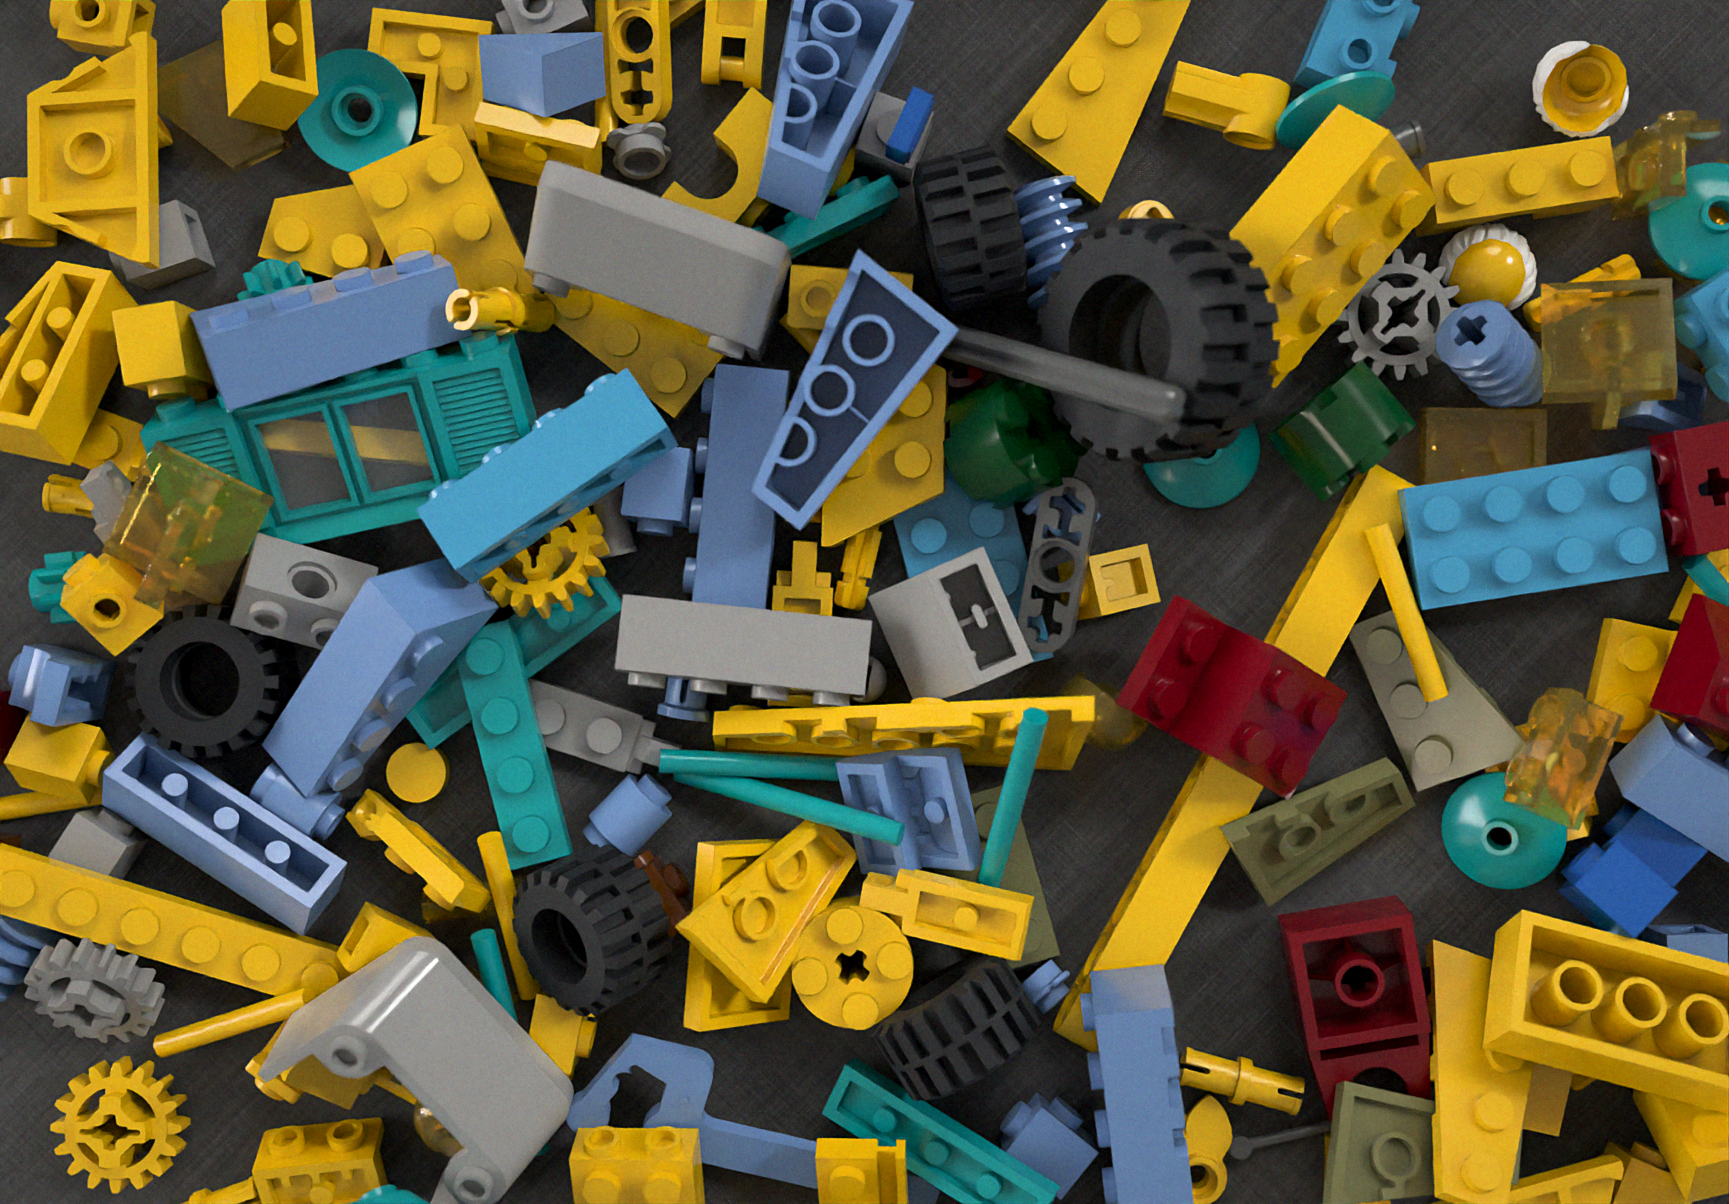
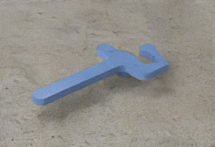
[566,1033,940,1204]

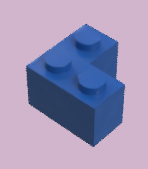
[1557,803,1708,939]

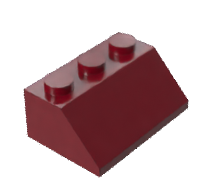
[1648,593,1729,743]

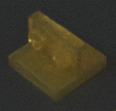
[1540,278,1677,430]
[101,441,275,610]

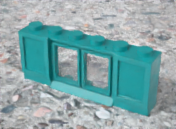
[139,330,538,566]

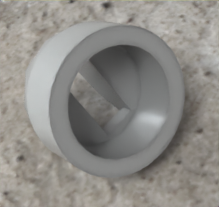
[850,656,887,703]

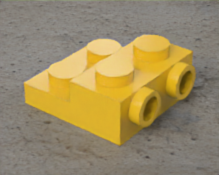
[1578,618,1729,752]
[569,1126,705,1204]

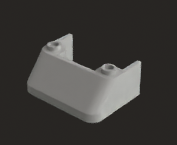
[524,160,792,363]
[258,936,574,1204]

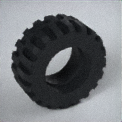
[1036,218,1280,465]

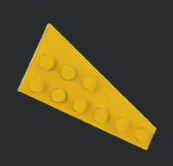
[713,696,1094,771]

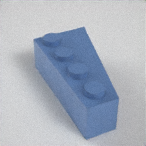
[757,0,914,221]
[750,249,959,530]
[189,250,473,411]
[262,557,499,798]
[1080,964,1194,1204]

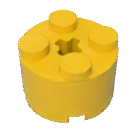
[791,896,914,1030]

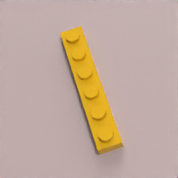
[0,843,353,997]

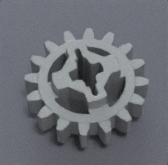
[1331,249,1460,383]
[23,938,165,1043]

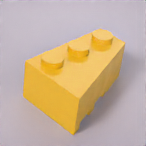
[0,261,139,466]

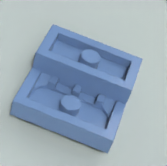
[835,748,983,877]

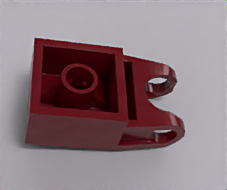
[1277,895,1432,1124]

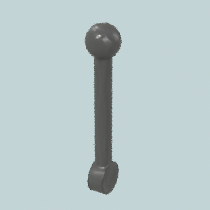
[1228,1118,1331,1160]

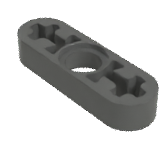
[1017,476,1099,653]

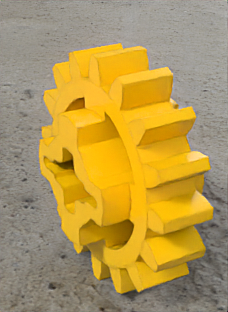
[480,507,610,619]
[50,1056,191,1194]

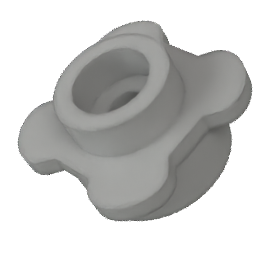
[606,122,672,179]

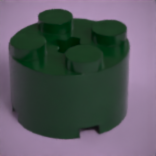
[1267,360,1417,503]
[943,376,1089,510]

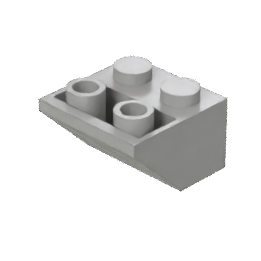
[868,546,1034,699]

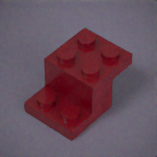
[1115,595,1348,800]

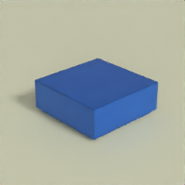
[885,86,935,166]

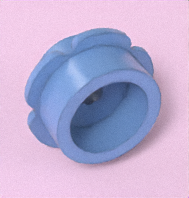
[1021,959,1071,1014]

